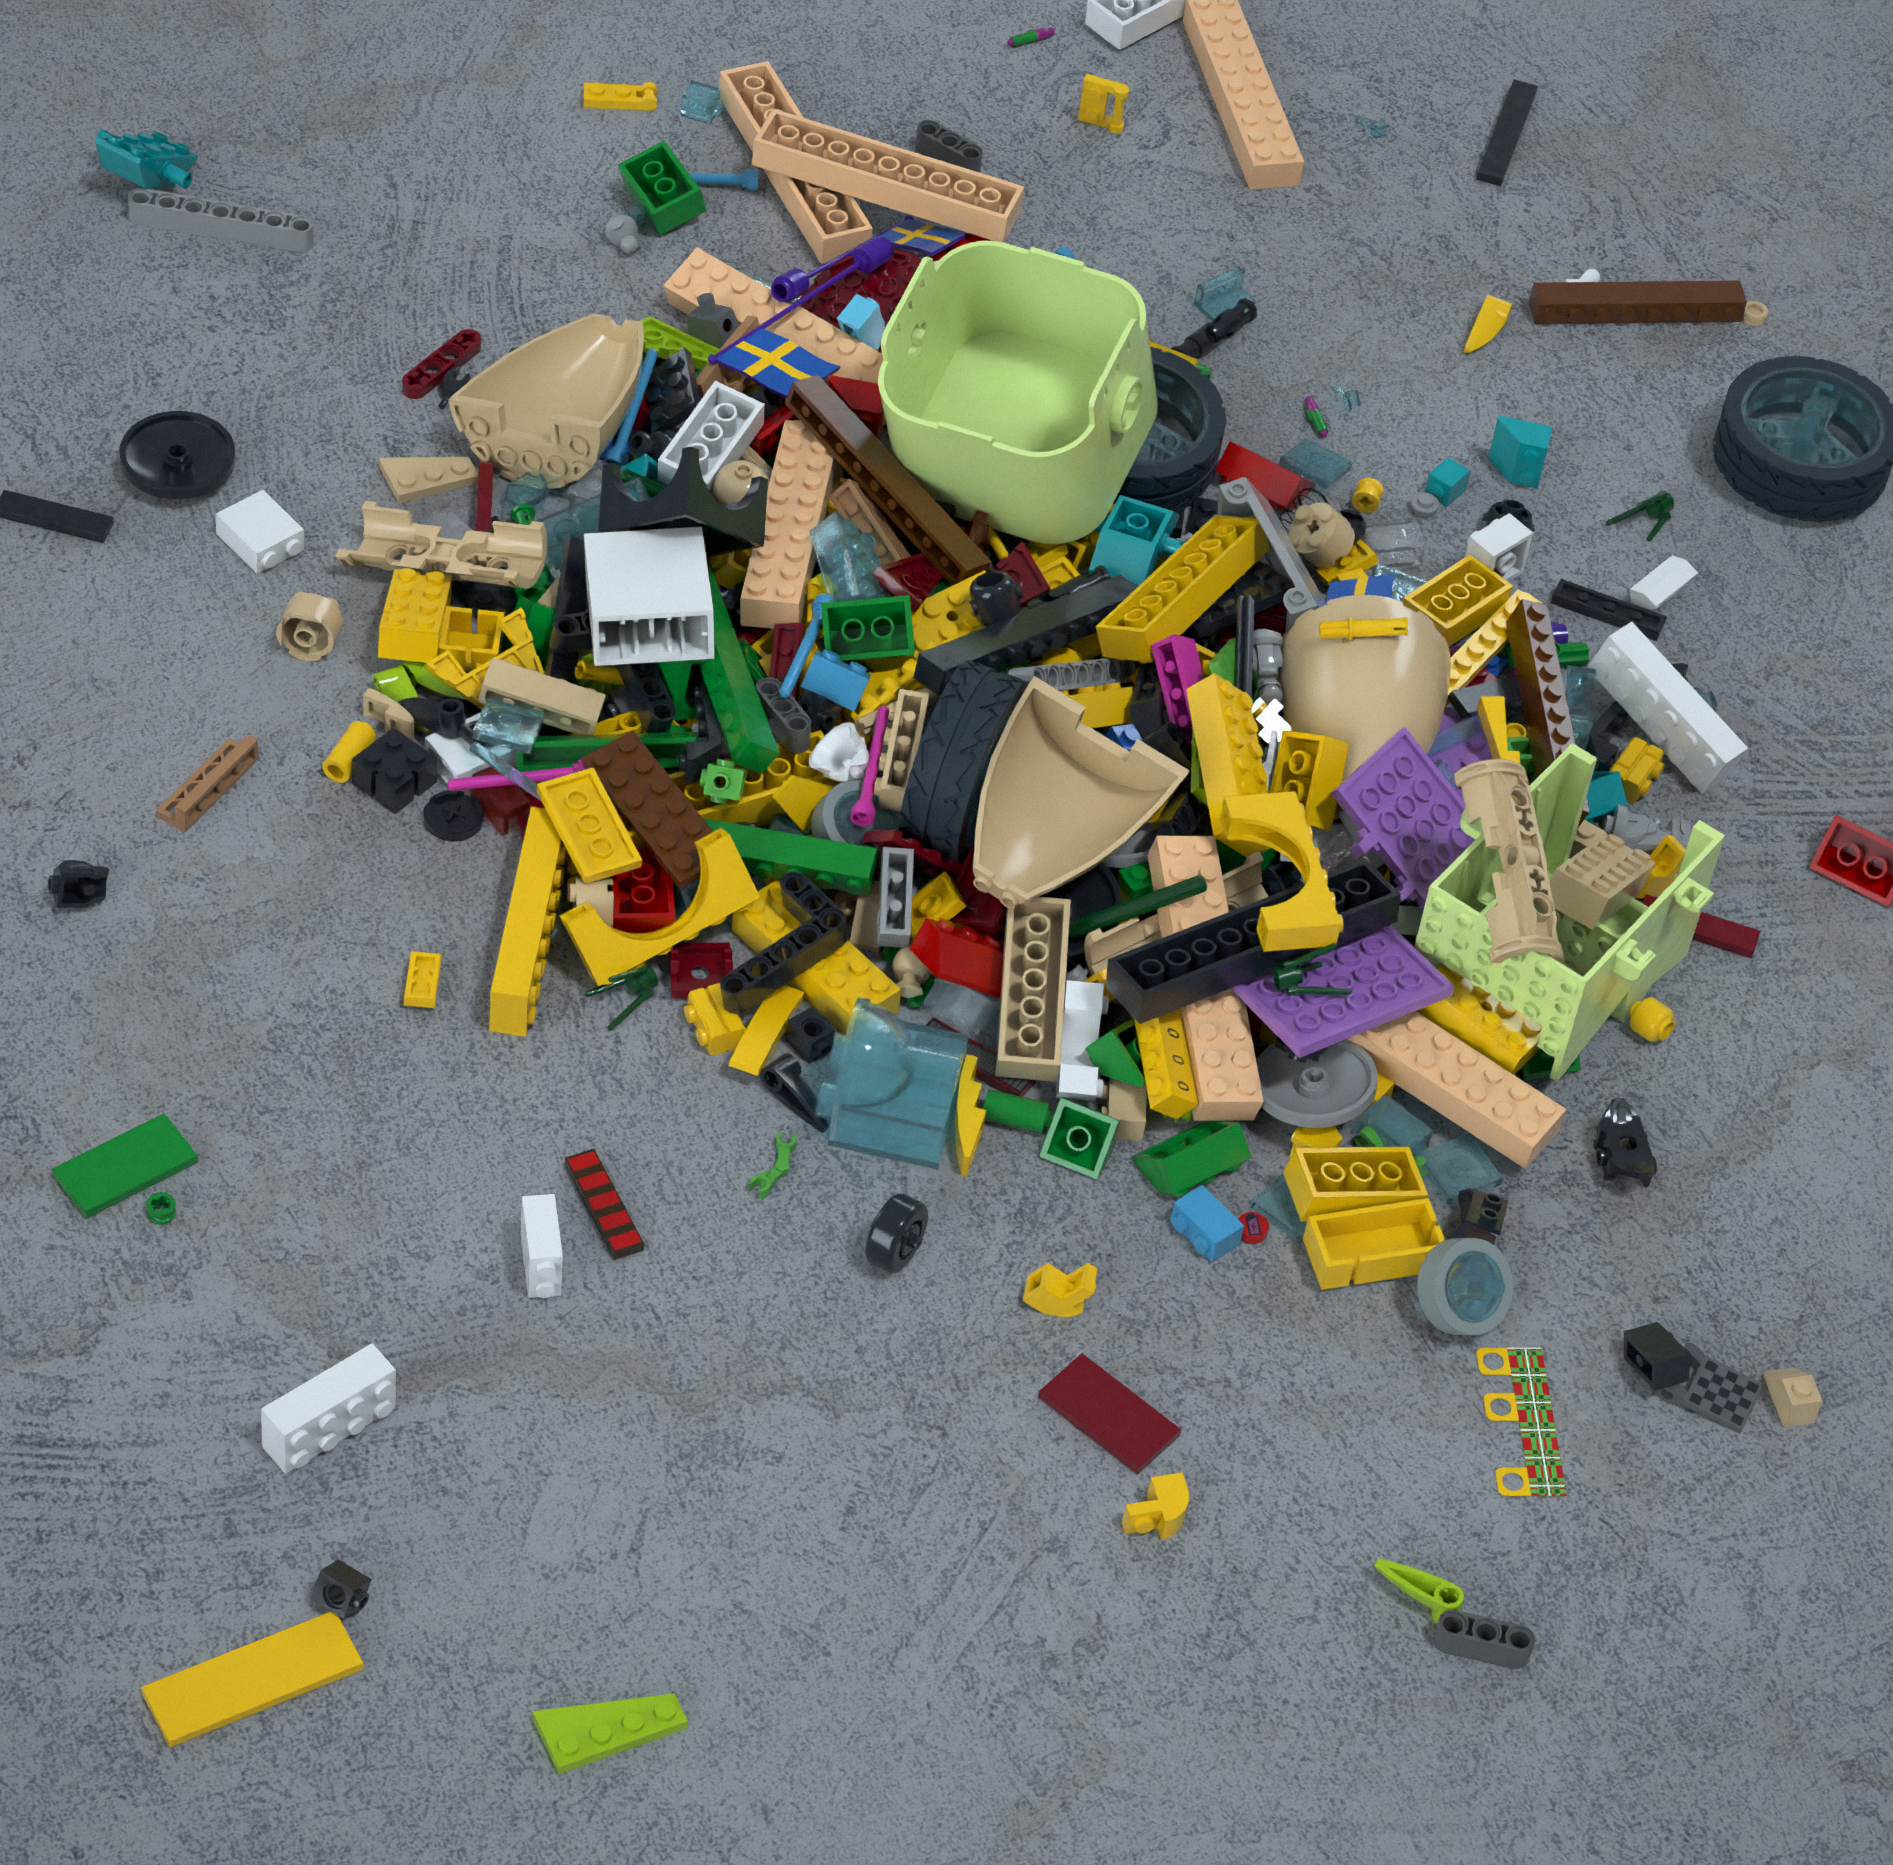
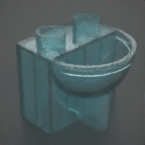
[815,997,969,1170]

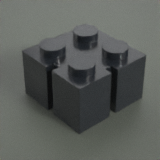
[352,727,437,814]

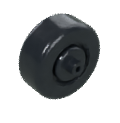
[865,1193,928,1273]

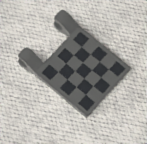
[1660,1342,1763,1434]

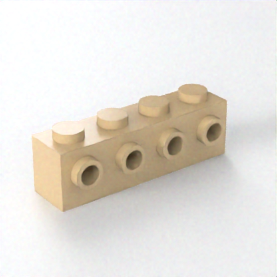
[478,657,606,735]
[873,689,929,812]

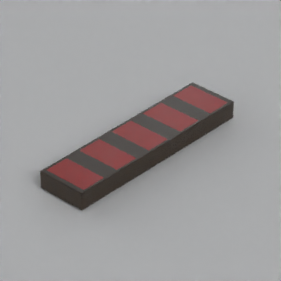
[564,1149,644,1260]

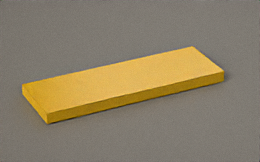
[141,1611,363,1748]

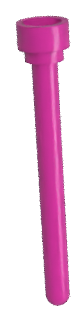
[850,706,890,827]
[447,760,586,791]

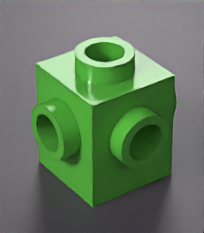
[700,759,747,804]

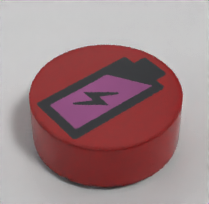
[1238,1212,1269,1244]

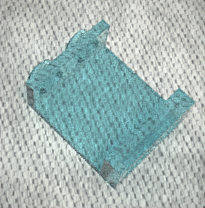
[1563,665,1596,750]

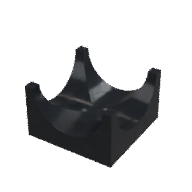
[598,446,768,557]

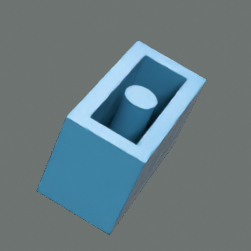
[800,649,871,711]
[1170,1185,1244,1263]

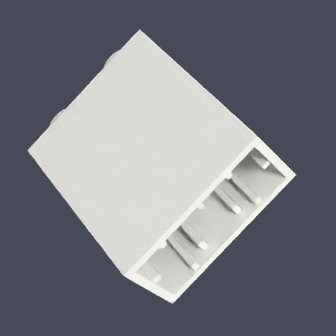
[584,527,714,666]

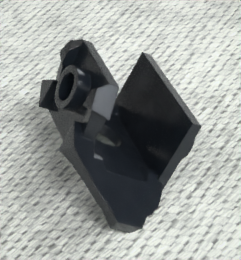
[1593,1098,1657,1188]
[1447,1189,1508,1258]

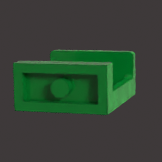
[655,659,707,720]

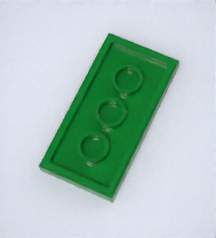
[52,1113,198,1218]

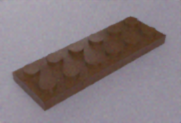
[581,730,714,889]

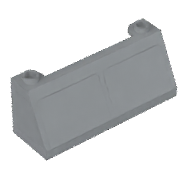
[1217,477,1327,634]

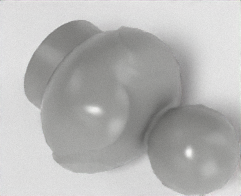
[605,214,638,253]

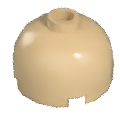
[713,460,769,509]

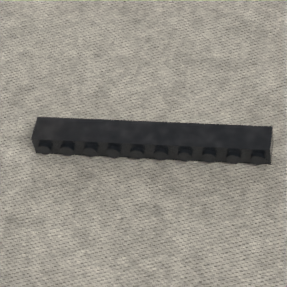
[913,575,1138,696]

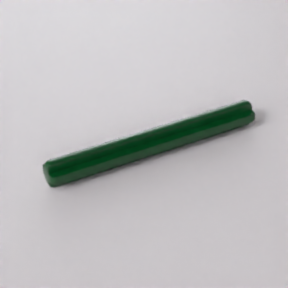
[1068,875,1207,939]

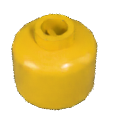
[1629,997,1676,1042]

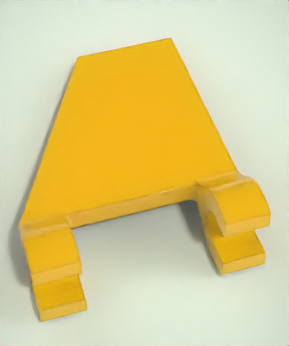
[772,775,855,837]

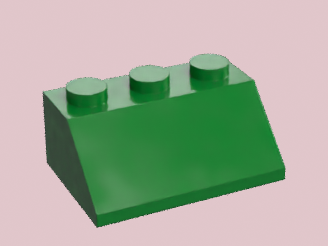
[821,595,915,661]
[1085,1018,1146,1087]
[1132,1121,1251,1197]

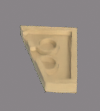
[379,457,478,504]

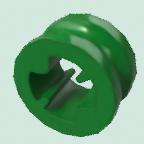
[146,1192,176,1225]

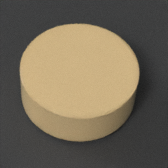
[1742,301,1768,326]

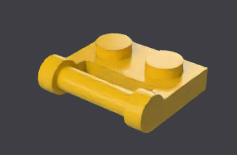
[1078,74,1129,134]

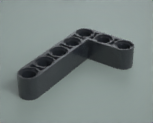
[548,611,676,733]
[1144,722,1208,847]
[720,872,848,1014]

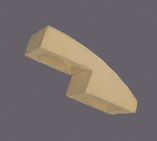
[363,688,414,741]

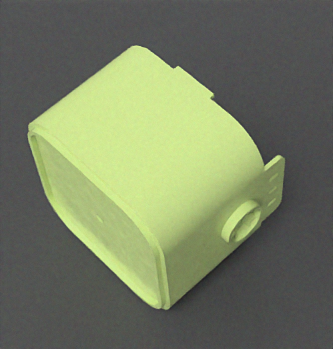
[878,241,1157,544]

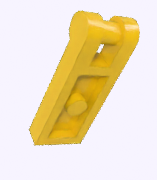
[583,82,657,111]

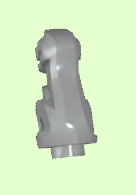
[1252,629,1283,714]
[1602,804,1691,855]

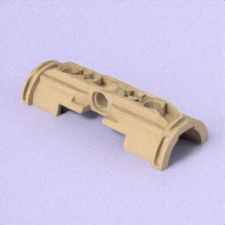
[335,501,547,589]
[1454,759,1565,965]
[1084,851,1268,1005]

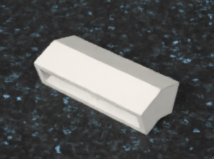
[1630,555,1698,611]

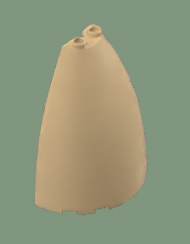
[448,313,644,489]
[1277,595,1451,783]
[973,676,1189,909]

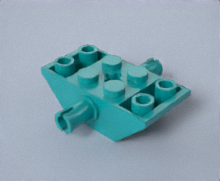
[95,130,199,189]
[1088,495,1185,586]

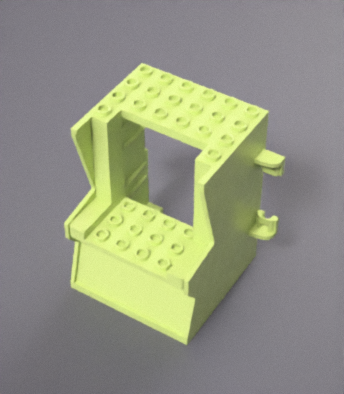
[1414,743,1725,1082]

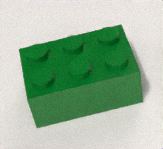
[618,140,707,235]

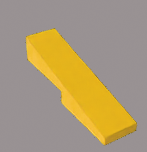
[1477,696,1520,799]

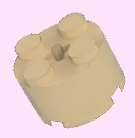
[1288,502,1355,569]
[276,592,343,661]
[566,877,614,931]

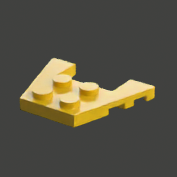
[426,608,545,715]

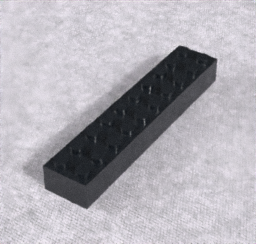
[1106,859,1401,1024]

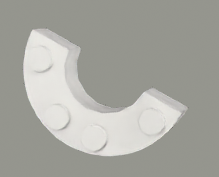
[1056,980,1109,1101]

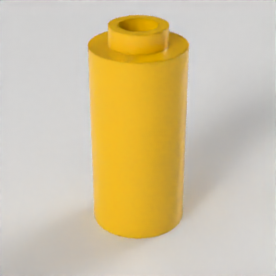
[322,721,376,783]

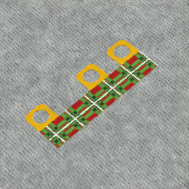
[1476,1347,1567,1496]

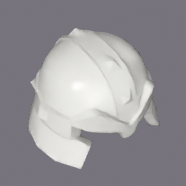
[809,722,869,782]

